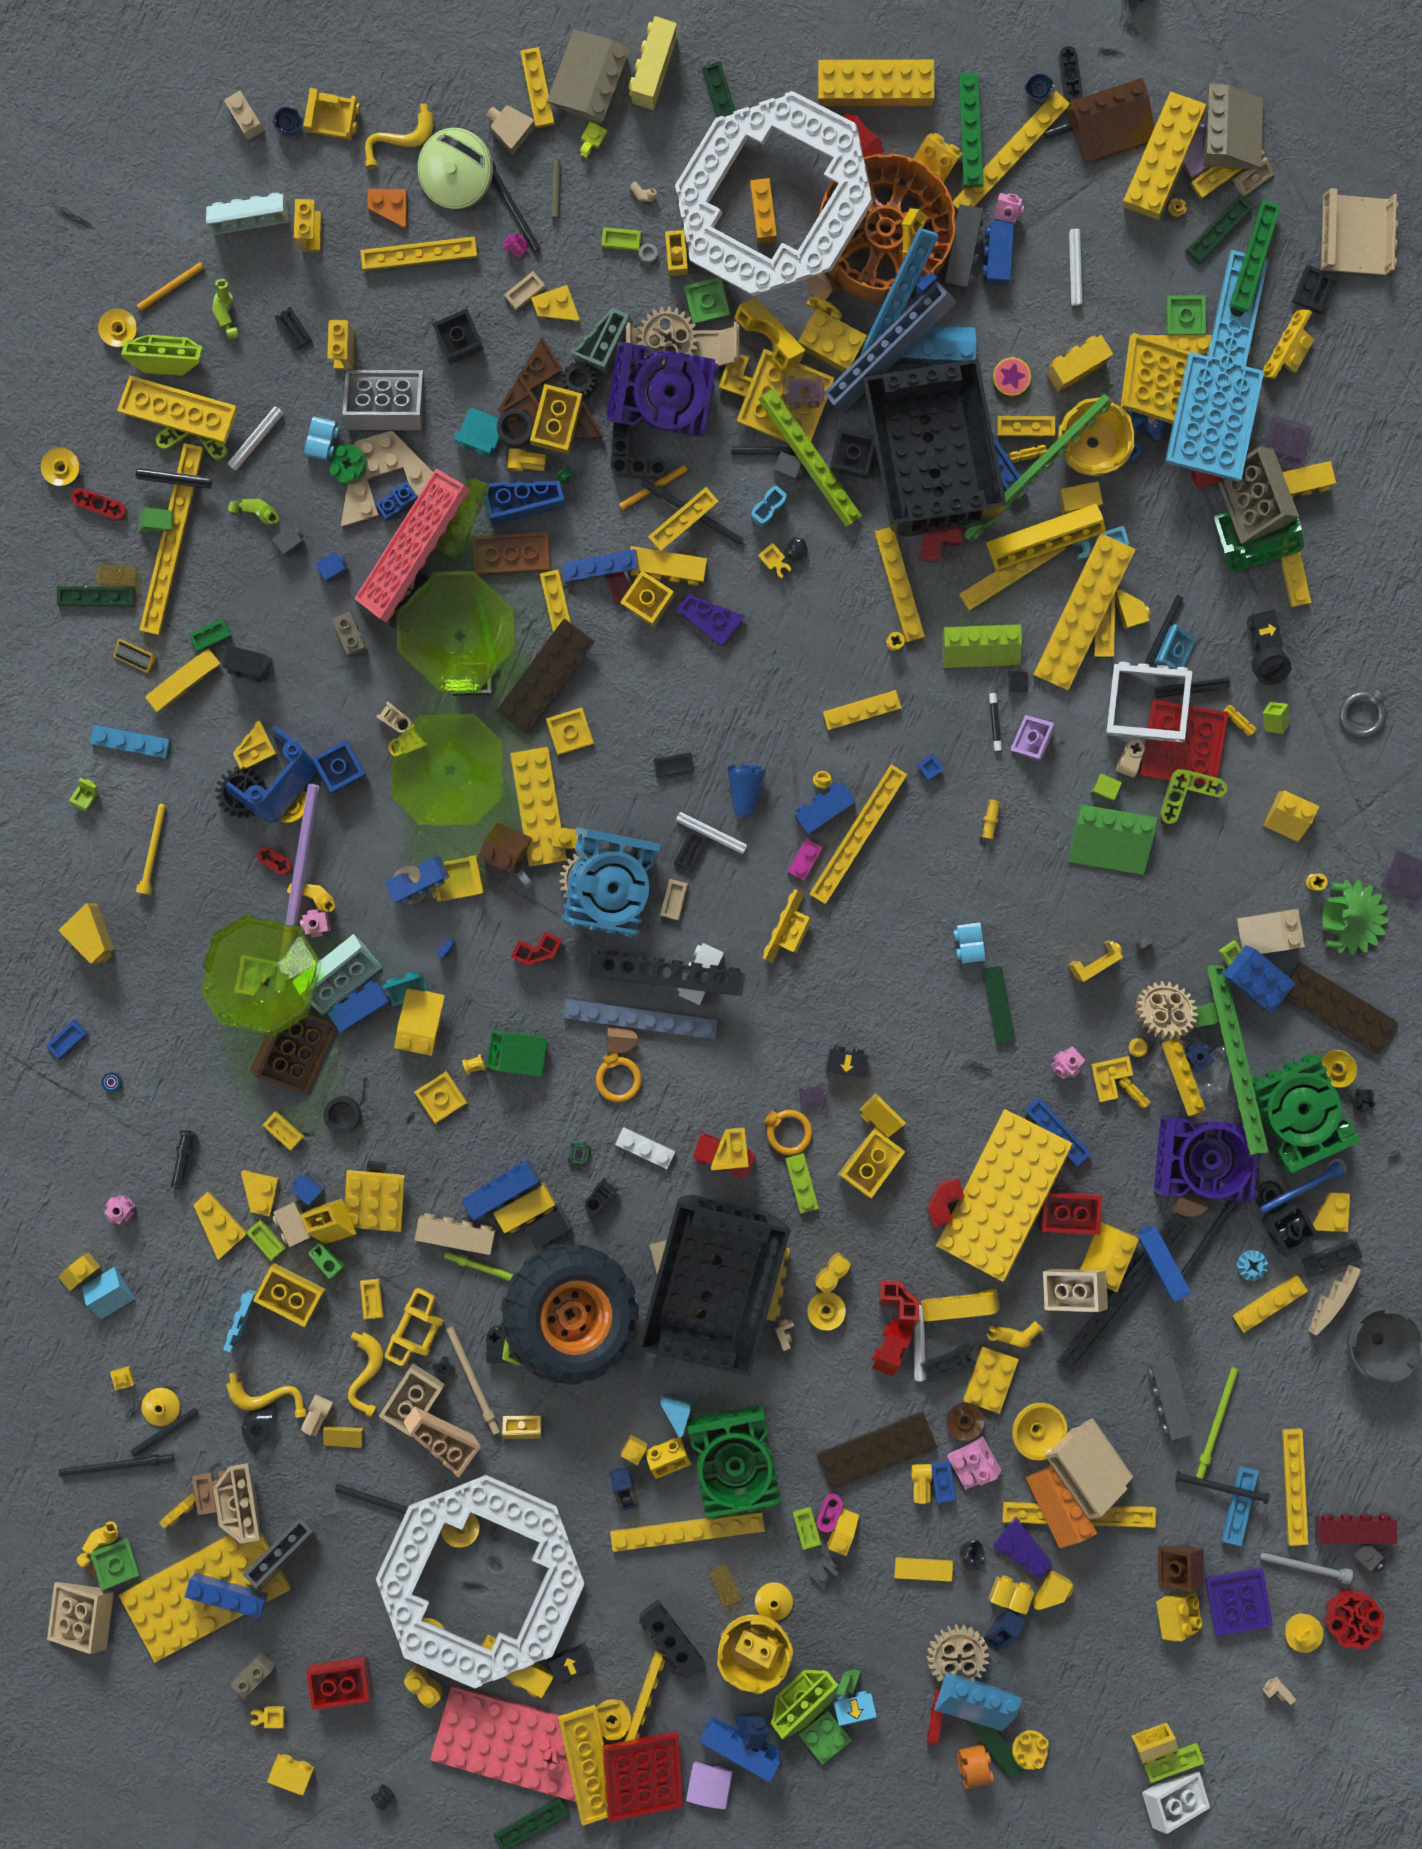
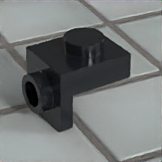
[1353,1544,1386,1573]

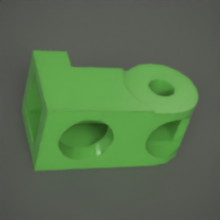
[308,1242,346,1279]

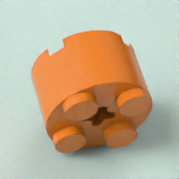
[957,1745,994,1790]

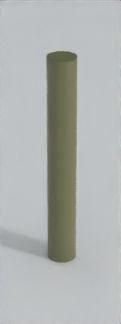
[551,159,560,219]

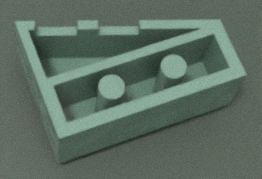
[570,308,633,374]

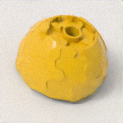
[1058,398,1134,476]
[717,1614,793,1694]

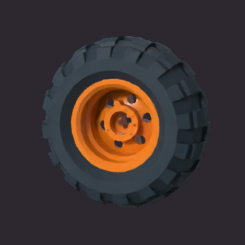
[501,1244,639,1385]

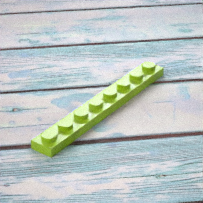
[758,388,862,527]

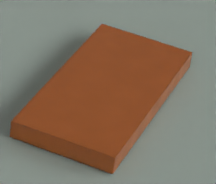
[471,531,551,576]

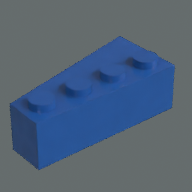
[480,481,566,525]
[461,1159,540,1220]
[700,1715,780,1782]

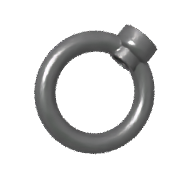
[1339,689,1386,738]

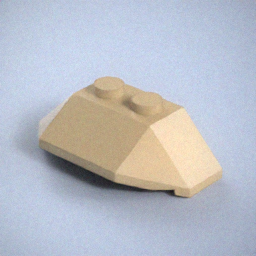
[213,1463,260,1544]

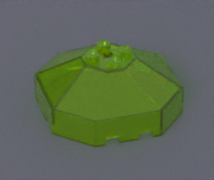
[396,571,516,692]
[391,714,503,825]
[201,914,322,1037]

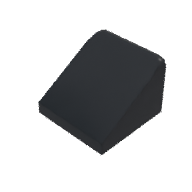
[1008,671,1028,692]

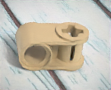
[376,701,414,735]
[1116,740,1145,778]

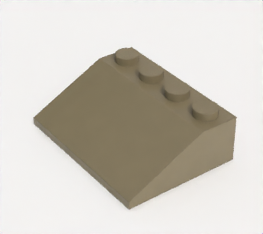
[547,29,630,126]
[1203,84,1263,169]
[1218,447,1299,544]

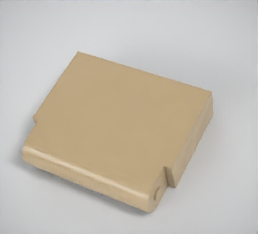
[1045,1419,1133,1519]

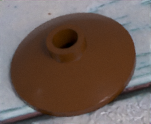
[946,1402,984,1441]

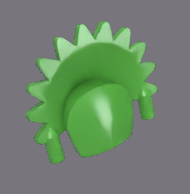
[1322,880,1389,955]

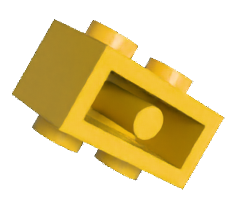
[645,1437,691,1479]
[735,1626,783,1669]

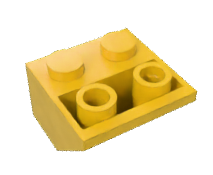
[300,1199,356,1244]
[1156,1591,1203,1642]

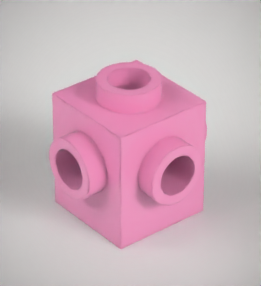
[993,193,1024,224]
[300,909,331,938]
[1050,1046,1085,1080]
[104,1195,136,1224]

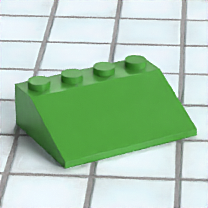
[1068,804,1157,875]

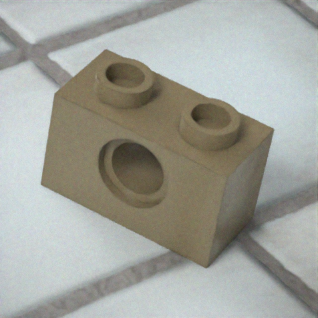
[332,611,368,657]
[230,1651,275,1699]

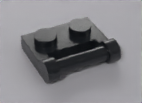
[1291,264,1338,315]

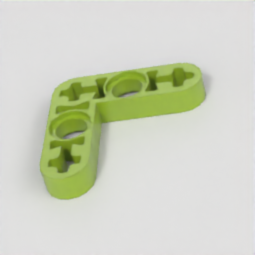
[156,427,228,461]
[1160,769,1227,824]

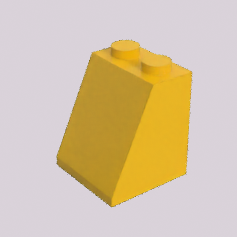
[58,903,114,964]

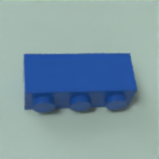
[982,221,1014,285]
[795,782,856,835]
[328,981,391,1032]

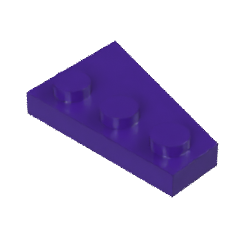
[677,594,745,646]
[993,1516,1052,1579]

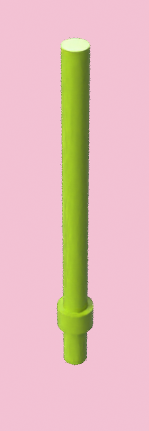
[444,1251,514,1281]
[1196,1367,1239,1479]

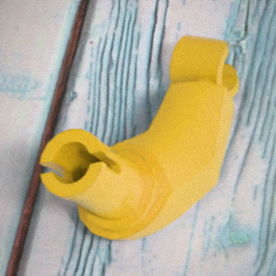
[287,883,335,912]
[986,1321,1043,1348]
[77,1522,118,1568]

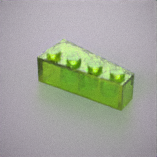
[435,477,490,559]

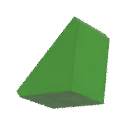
[138,507,174,534]
[1193,1002,1220,1028]

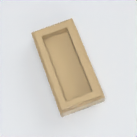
[504,271,546,312]
[660,879,688,921]

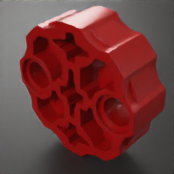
[1324,1588,1385,1650]

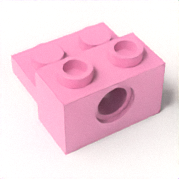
[947,1436,1001,1490]

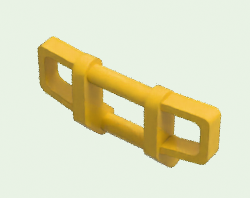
[384,1288,444,1366]

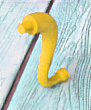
[365,104,433,169]
[348,1332,383,1417]
[226,1373,307,1418]

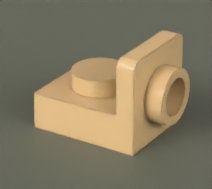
[774,1319,794,1351]
[1263,1677,1296,1705]

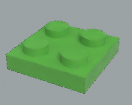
[684,277,730,324]
[1166,295,1206,335]
[89,1538,139,1590]
[798,1709,852,1764]

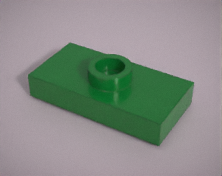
[189,618,233,653]

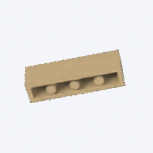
[415,1213,496,1255]

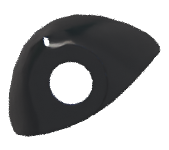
[241,1403,276,1454]

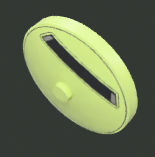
[418,128,493,209]

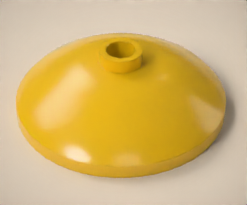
[1012,1403,1067,1460]

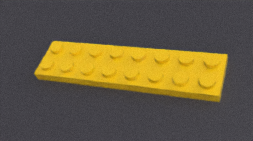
[1033,533,1136,690]

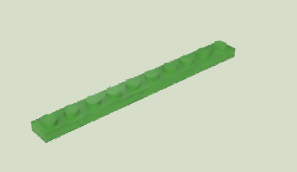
[963,394,1113,541]
[1207,965,1268,1155]

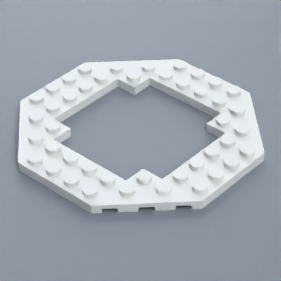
[675,91,873,296]
[376,1475,584,1688]

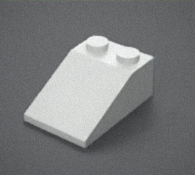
[1142,1771,1210,1834]

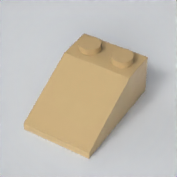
[1236,909,1305,954]

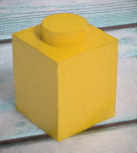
[621,1434,647,1465]

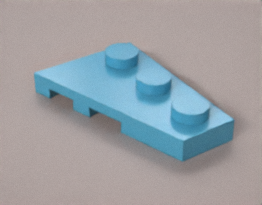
[223,1289,257,1352]

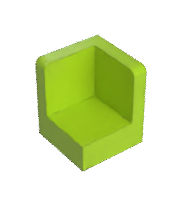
[1263,702,1290,734]
[1091,774,1122,801]

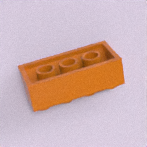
[1025,1465,1097,1548]

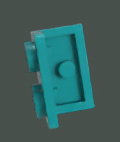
[453,408,499,457]
[382,971,429,1006]

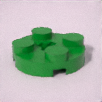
[329,445,368,484]

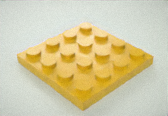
[1121,333,1190,424]
[736,349,835,443]

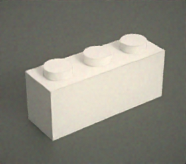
[677,943,724,1005]

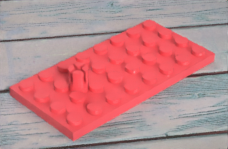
[355,469,470,622]
[430,1684,576,1802]

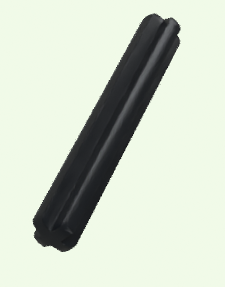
[136,468,213,489]
[1154,678,1230,698]

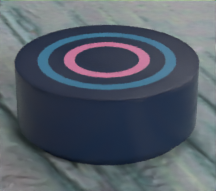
[101,1072,122,1092]

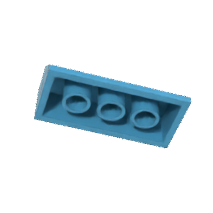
[897,326,976,365]
[934,1672,1022,1731]

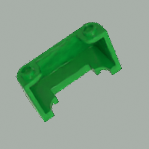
[1213,512,1304,571]

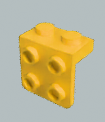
[913,133,962,183]

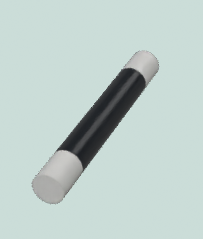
[989,693,1002,751]

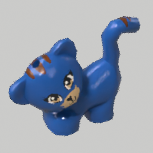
[1126,410,1167,462]

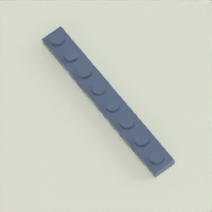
[563,999,718,1039]

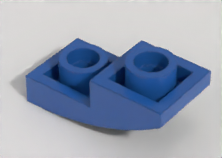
[375,481,418,521]

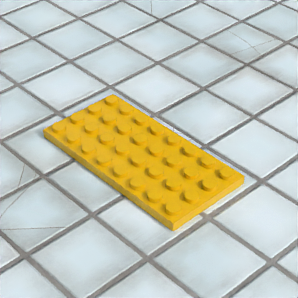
[936,1109,1074,1282]
[118,1531,291,1662]

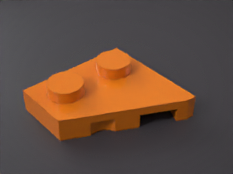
[368,189,407,229]

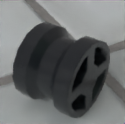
[371,1784,395,1810]

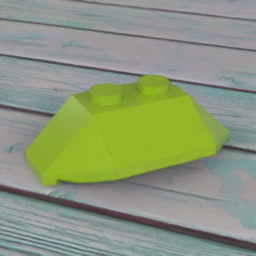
[121,335,203,376]
[771,1670,839,1739]

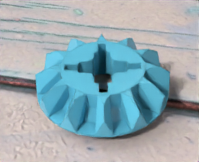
[1237,1250,1268,1281]

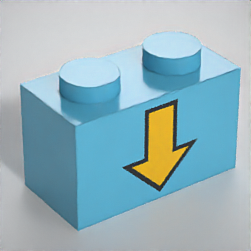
[834,1691,877,1727]

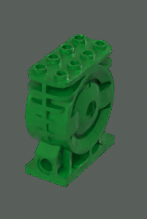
[1252,1053,1361,1173]
[688,1404,781,1520]

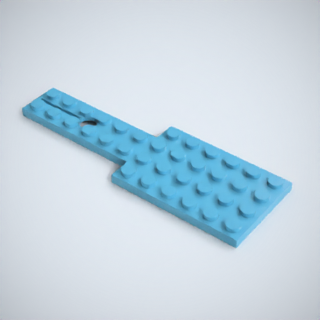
[1165,250,1268,482]

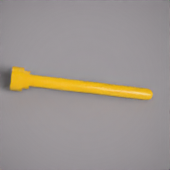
[136,803,166,895]

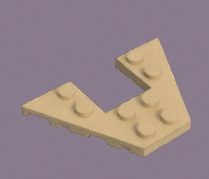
[341,430,433,527]

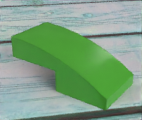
[837,1669,860,1696]

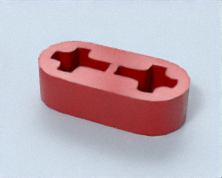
[257,847,292,874]

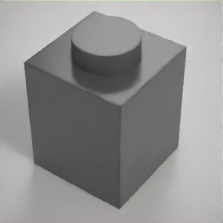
[774,452,804,481]
[272,525,305,557]

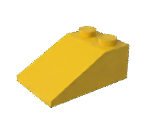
[394,987,445,1056]
[838,1129,905,1198]

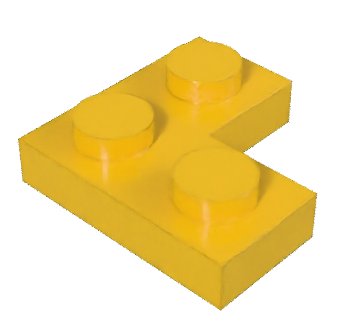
[719,354,752,398]
[1090,1056,1133,1102]

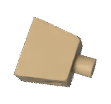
[487,105,535,155]

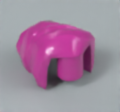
[504,233,528,258]

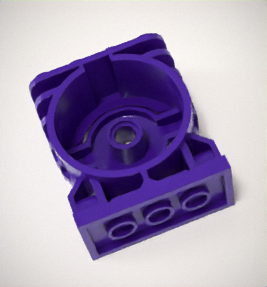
[606,342,718,437]
[1154,1115,1261,1203]

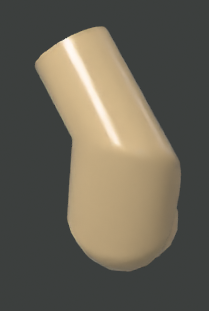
[629,181,657,202]

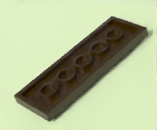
[496,618,595,734]
[1285,962,1398,1055]
[816,1411,937,1490]

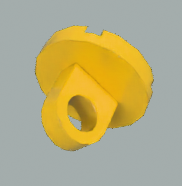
[1284,1613,1323,1653]

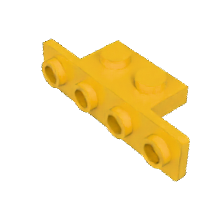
[1263,310,1315,379]
[762,889,812,963]

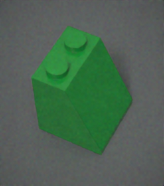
[486,1029,548,1076]

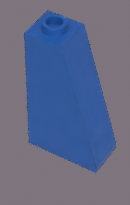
[1136,1225,1192,1302]

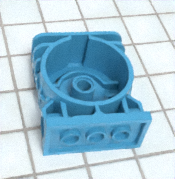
[561,827,661,938]

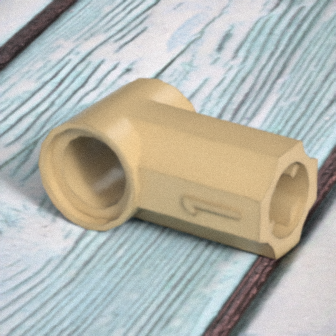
[301,1394,333,1436]

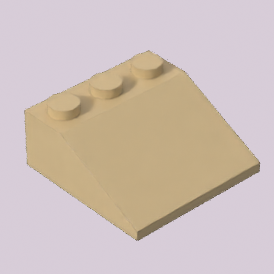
[47,1582,114,1654]

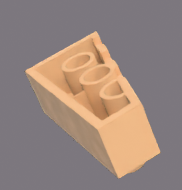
[403,1406,481,1478]

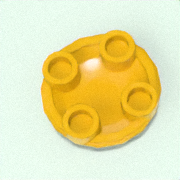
[806,297,843,321]
[1012,1730,1049,1770]

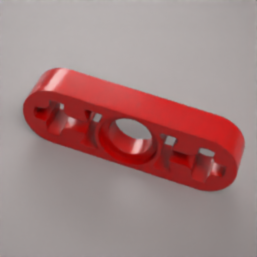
[71,488,127,520]
[926,1689,943,1746]

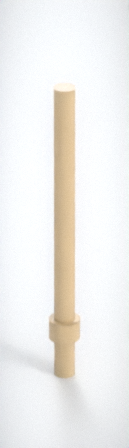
[446,1326,500,1435]

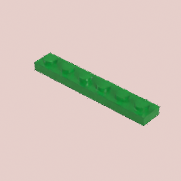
[959,73,983,188]
[1229,200,1281,313]

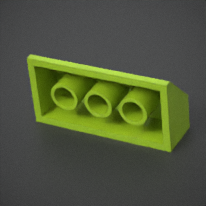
[942,625,1022,668]

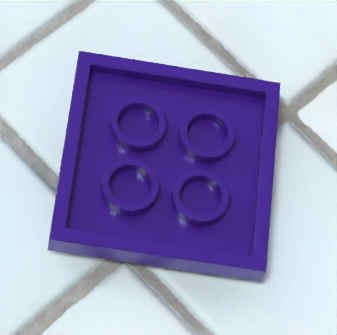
[1205,1568,1273,1636]

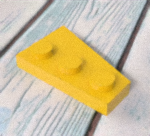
[193,1191,246,1260]

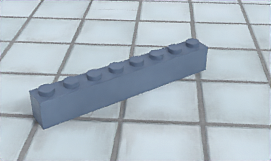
[824,281,956,413]

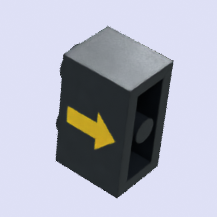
[1247,609,1284,654]
[825,1045,868,1078]
[548,1642,594,1684]

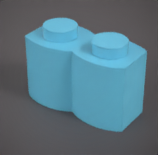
[304,416,340,462]
[751,486,787,527]
[953,923,986,964]

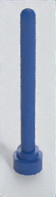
[1260,1162,1345,1213]

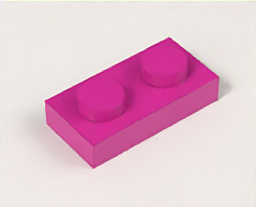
[787,838,823,881]

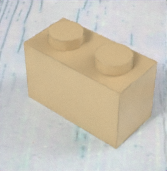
[224,91,264,141]
[273,1200,311,1247]

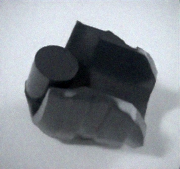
[784,537,808,563]
[1353,1089,1375,1112]

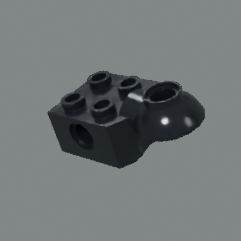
[1255,1180,1319,1257]

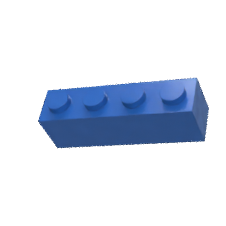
[184,1572,268,1619]

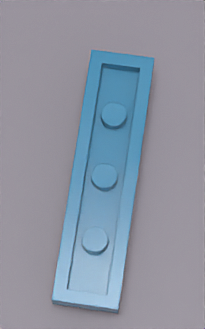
[90,725,171,759]
[1221,1466,1259,1546]

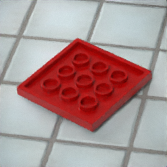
[1139,699,1229,788]
[602,1731,683,1822]

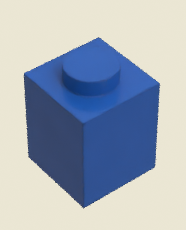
[315,552,348,583]
[292,1174,324,1205]

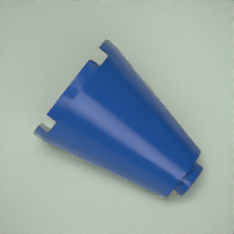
[727,764,766,817]

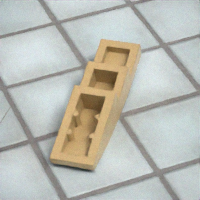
[1308,1264,1361,1335]

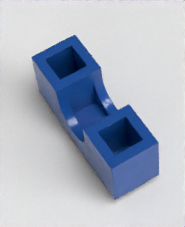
[385,857,450,904]

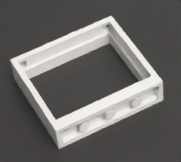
[1107,662,1192,743]

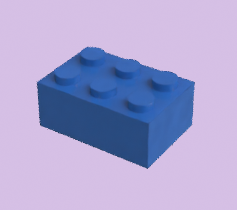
[1222,945,1296,1014]

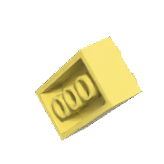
[629,16,677,110]

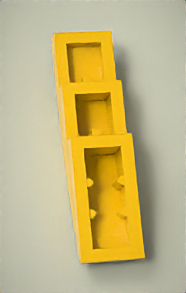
[145,649,220,713]

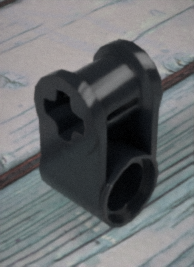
[585,1177,619,1214]
[486,1325,507,1363]

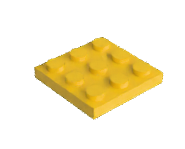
[345,1170,405,1232]

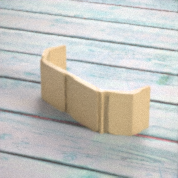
[626,322,740,367]

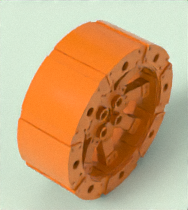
[819,154,956,304]

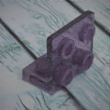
[1264,416,1310,464]

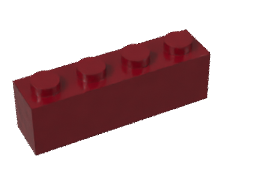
[1315,1513,1397,1544]

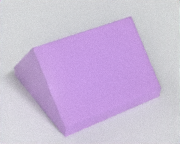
[1010,715,1056,762]

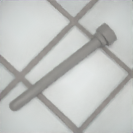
[1260,1553,1353,1585]

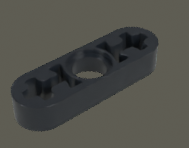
[1058,46,1083,103]

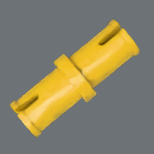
[981,799,1001,839]

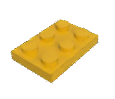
[963,1346,1019,1414]

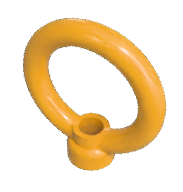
[596,1052,642,1102]
[764,1110,812,1156]

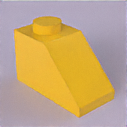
[1115,590,1151,630]
[58,1252,100,1291]
[827,1508,859,1556]
[1032,1569,1073,1610]

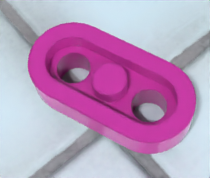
[817,1493,843,1532]

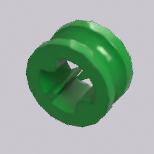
[555,466,575,484]

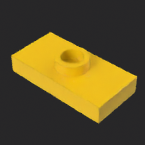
[262,1111,305,1151]
[360,1279,384,1320]

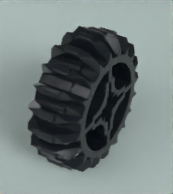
[215,767,268,819]

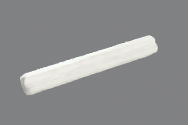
[1069,229,1082,306]
[228,406,283,470]
[676,812,747,854]
[913,1305,925,1381]

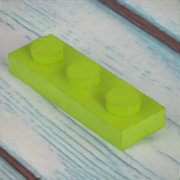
[785,1153,819,1214]
[1144,1743,1204,1783]

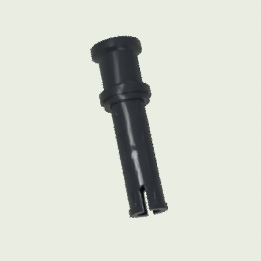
[170,1130,197,1190]

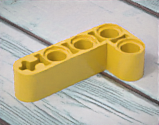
[921,1289,1000,1321]

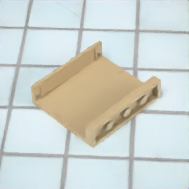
[1321,188,1398,276]

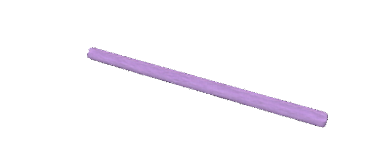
[275,784,319,992]

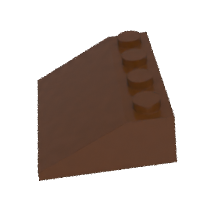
[1066,78,1154,163]
[250,1001,337,1095]

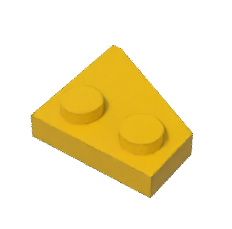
[531,285,580,322]
[233,721,277,769]
[1313,1192,1350,1232]

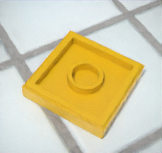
[546,707,594,756]
[414,1071,468,1124]

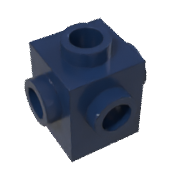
[1184,1042,1215,1073]

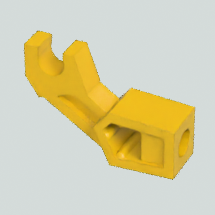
[901,208,928,259]

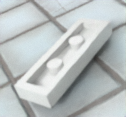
[615,1127,675,1169]

